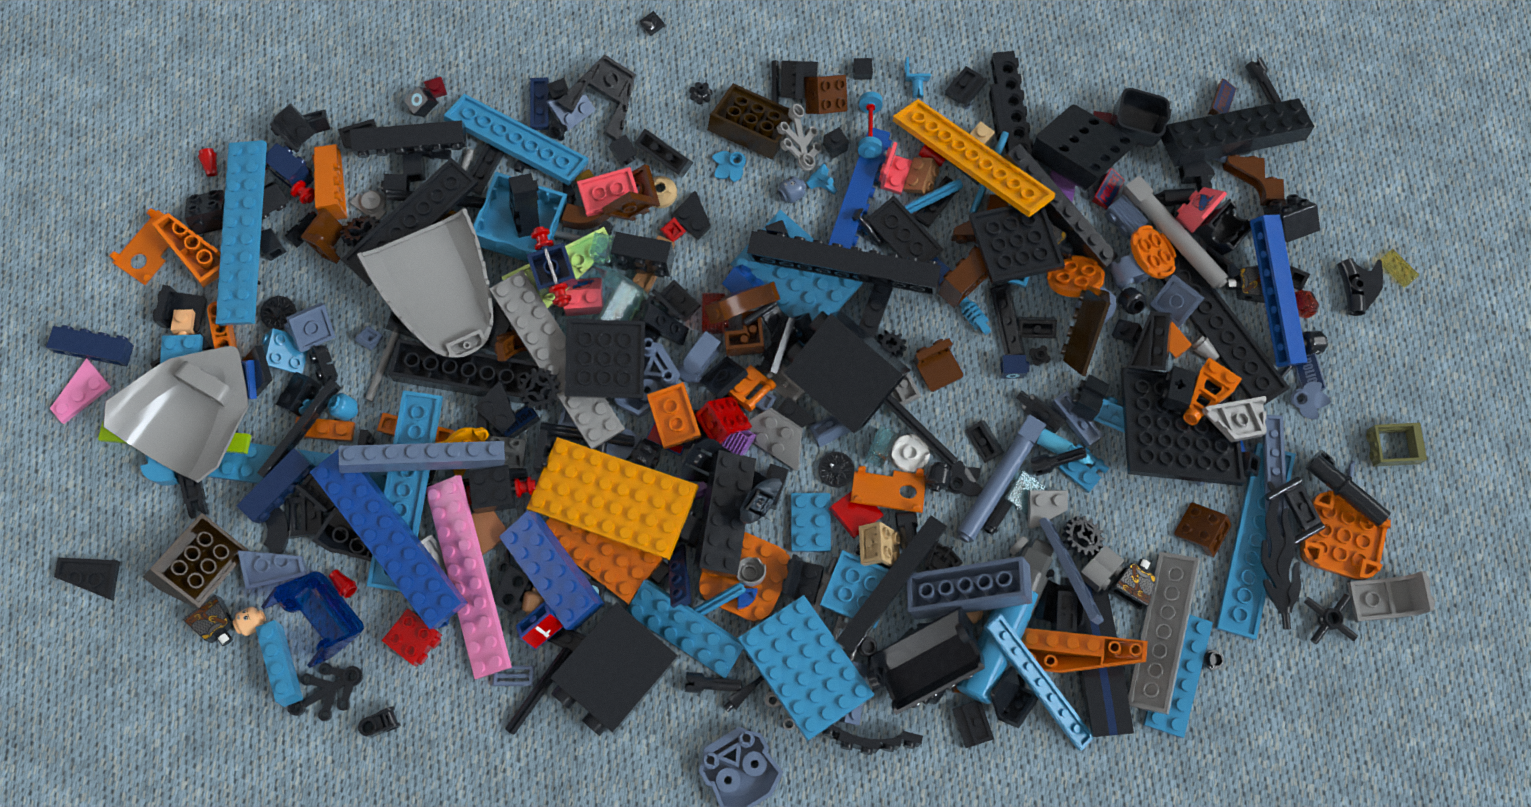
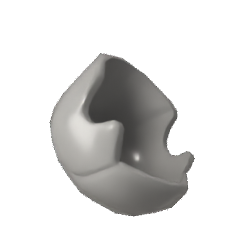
[736,557,766,587]

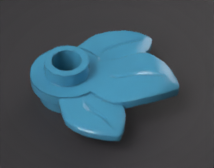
[712,151,746,182]

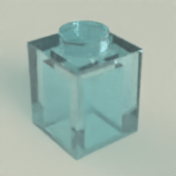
[590,232,614,264]

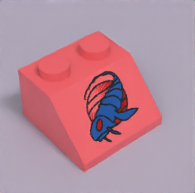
[1176,187,1227,233]
[564,278,604,316]

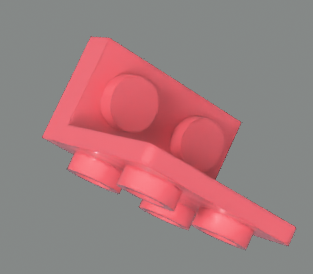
[878,142,912,195]

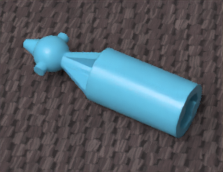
[1037,429,1094,464]

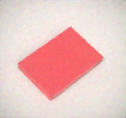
[577,167,638,217]

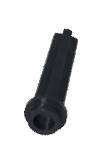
[983,479,1025,535]

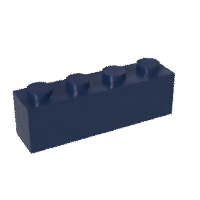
[46,325,134,367]
[236,448,316,524]

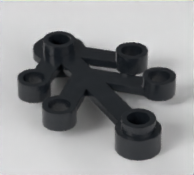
[287,663,363,721]

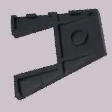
[556,54,636,141]

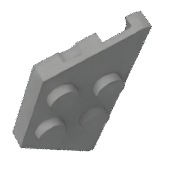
[1202,396,1266,442]
[749,407,803,471]

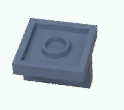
[284,302,336,353]

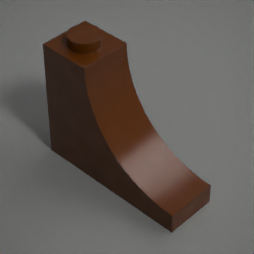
[704,281,780,324]

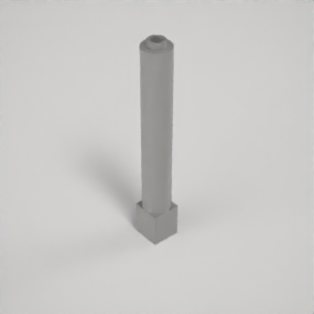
[1121,175,1228,289]

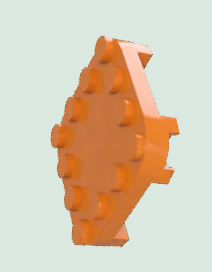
[1300,490,1391,580]
[699,532,790,623]

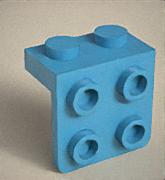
[261,328,308,374]

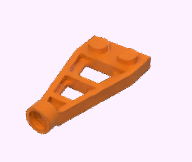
[1183,357,1242,425]

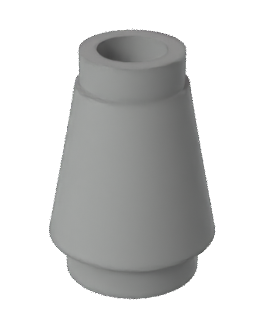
[1192,335,1220,361]

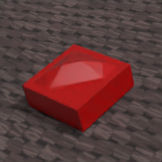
[660,218,686,242]

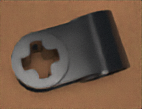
[358,706,401,738]

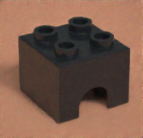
[1263,194,1320,243]
[1195,199,1251,255]

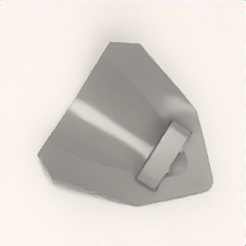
[103,346,249,483]

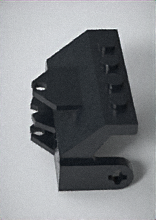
[867,606,985,715]

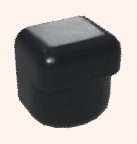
[1110,88,1172,147]

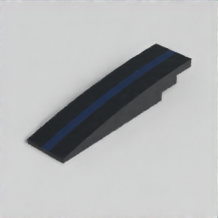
[1064,578,1134,738]

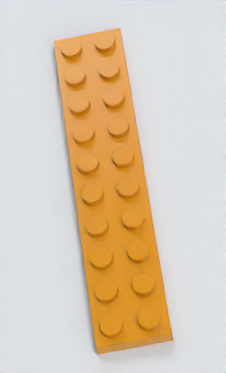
[893,99,1055,217]

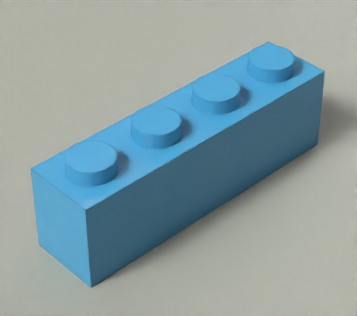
[255,620,303,707]

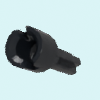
[1245,57,1281,104]
[1031,447,1087,476]
[685,672,742,693]

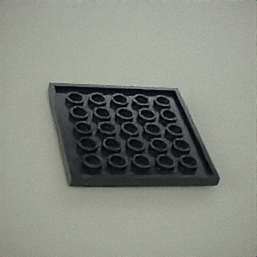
[1120,367,1245,486]

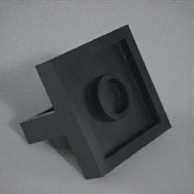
[781,61,818,99]

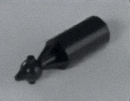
[1154,188,1195,206]

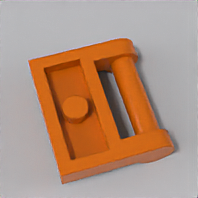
[727,365,776,412]

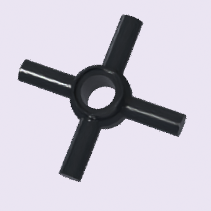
[1304,594,1358,644]

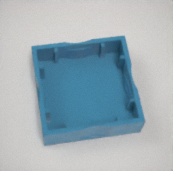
[473,172,567,262]

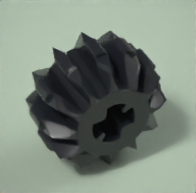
[876,330,907,358]

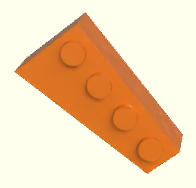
[312,144,347,220]

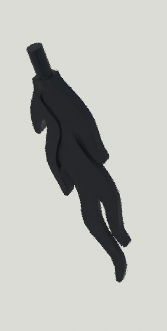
[1260,481,1301,630]

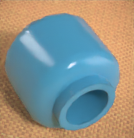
[327,393,358,421]

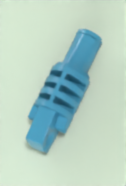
[959,297,991,336]

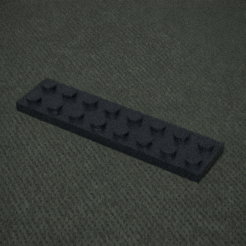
[341,158,478,286]

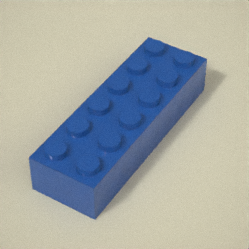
[499,511,605,630]

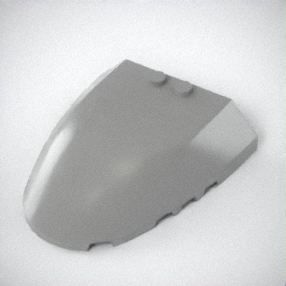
[357,208,493,358]

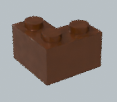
[724,310,764,357]

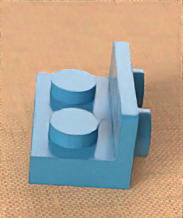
[1093,395,1125,433]

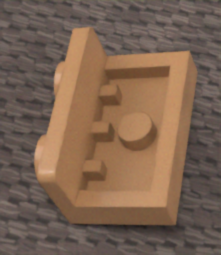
[903,157,939,195]

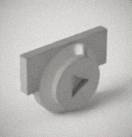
[350,190,386,221]

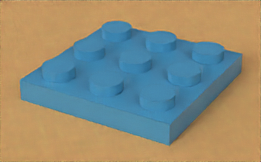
[820,550,889,629]

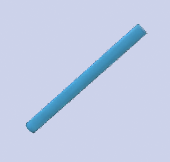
[969,131,1009,214]

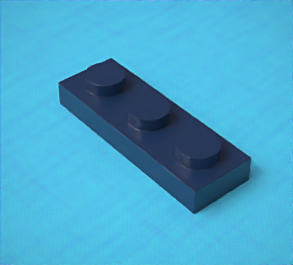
[530,77,549,130]

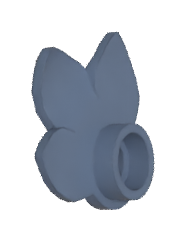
[1291,381,1331,419]

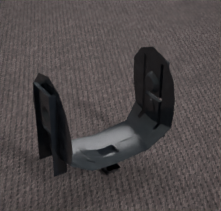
[681,438,783,524]

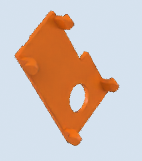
[109,208,169,285]
[851,466,926,513]

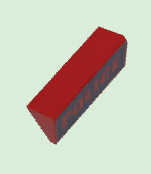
[1092,168,1125,210]

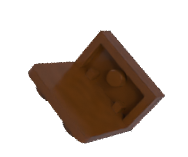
[913,338,963,392]

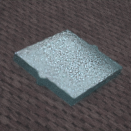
[1005,470,1046,516]

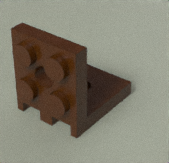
[602,164,660,221]

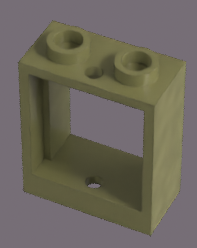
[1366,422,1427,467]

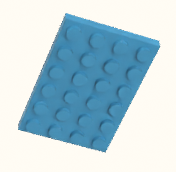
[730,210,863,321]
[737,595,875,742]

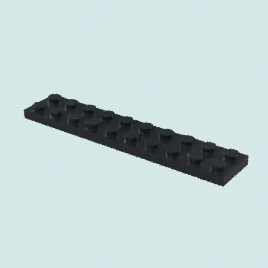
[1160,243,1290,406]

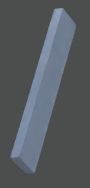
[1039,517,1104,625]

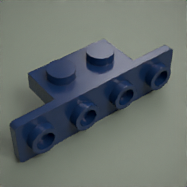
[668,544,691,608]

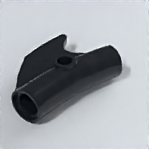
[1337,258,1383,316]

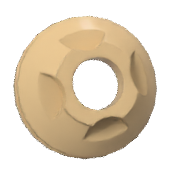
[653,176,677,208]

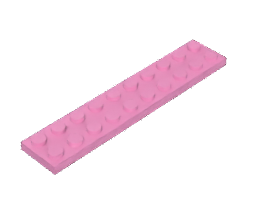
[426,475,512,679]

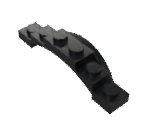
[822,725,923,755]

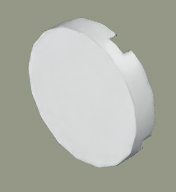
[891,434,930,472]

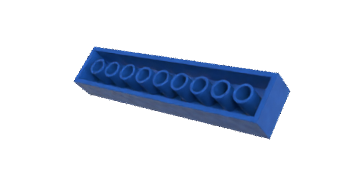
[310,449,468,629]

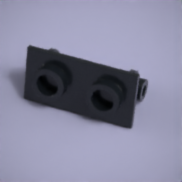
[285,211,317,248]
[309,345,338,387]

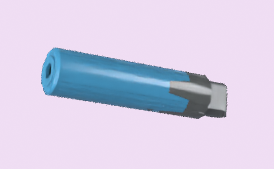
[956,538,1054,704]

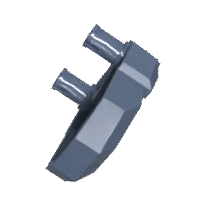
[613,338,680,418]
[699,727,783,807]

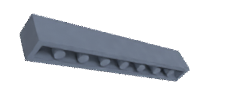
[339,441,505,473]

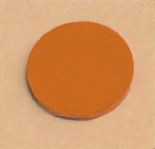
[1130,225,1176,279]
[1047,256,1105,297]

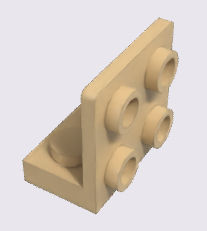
[859,522,901,567]

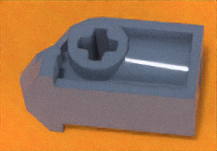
[677,331,721,384]

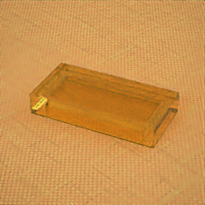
[1380,248,1419,288]

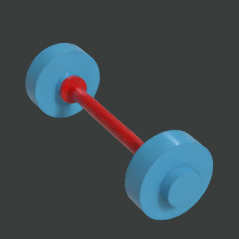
[858,92,883,159]

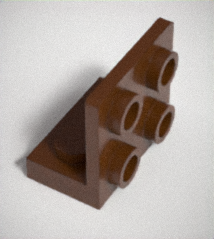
[804,75,848,114]
[301,208,343,264]
[1174,502,1232,558]

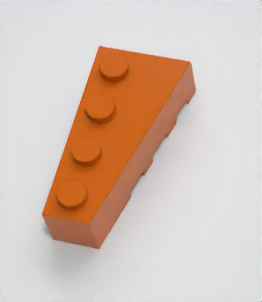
[152,213,221,288]

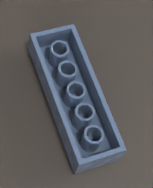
[907,556,1032,620]

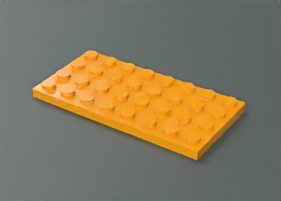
[526,437,699,560]

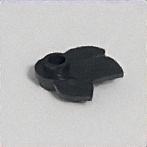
[948,460,983,496]

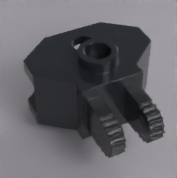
[630,438,662,470]

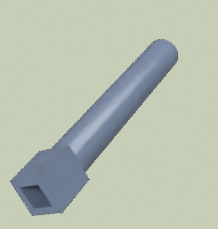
[957,415,1046,543]

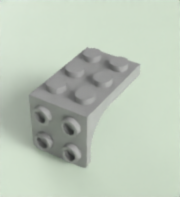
[1347,571,1435,622]

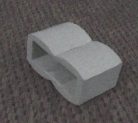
[1080,546,1125,592]

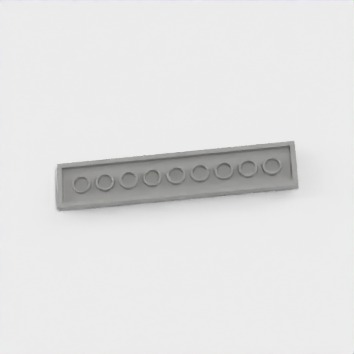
[489,270,625,449]

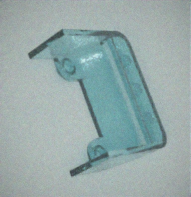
[559,262,648,335]

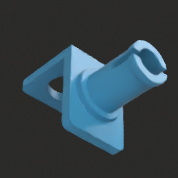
[904,57,931,98]

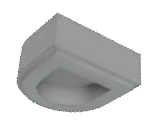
[1009,536,1029,556]

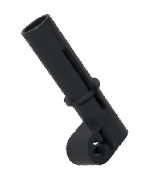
[1306,450,1391,527]

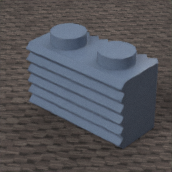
[1105,194,1150,240]

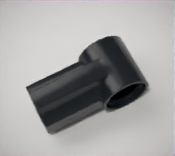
[895,511,918,551]

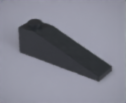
[312,506,372,562]

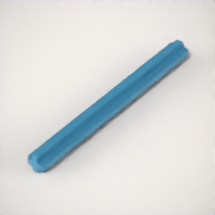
[862,178,963,235]

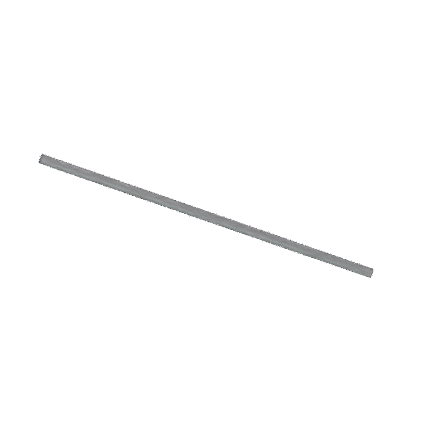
[365,149,474,402]

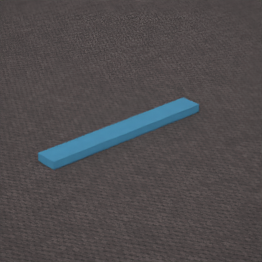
[983,613,1094,751]

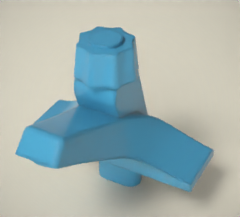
[806,163,837,195]

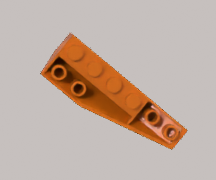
[1022,628,1148,673]

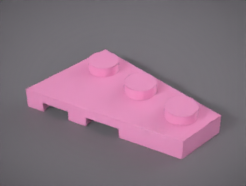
[50,358,111,424]

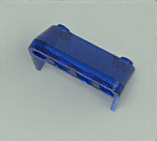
[261,571,364,668]

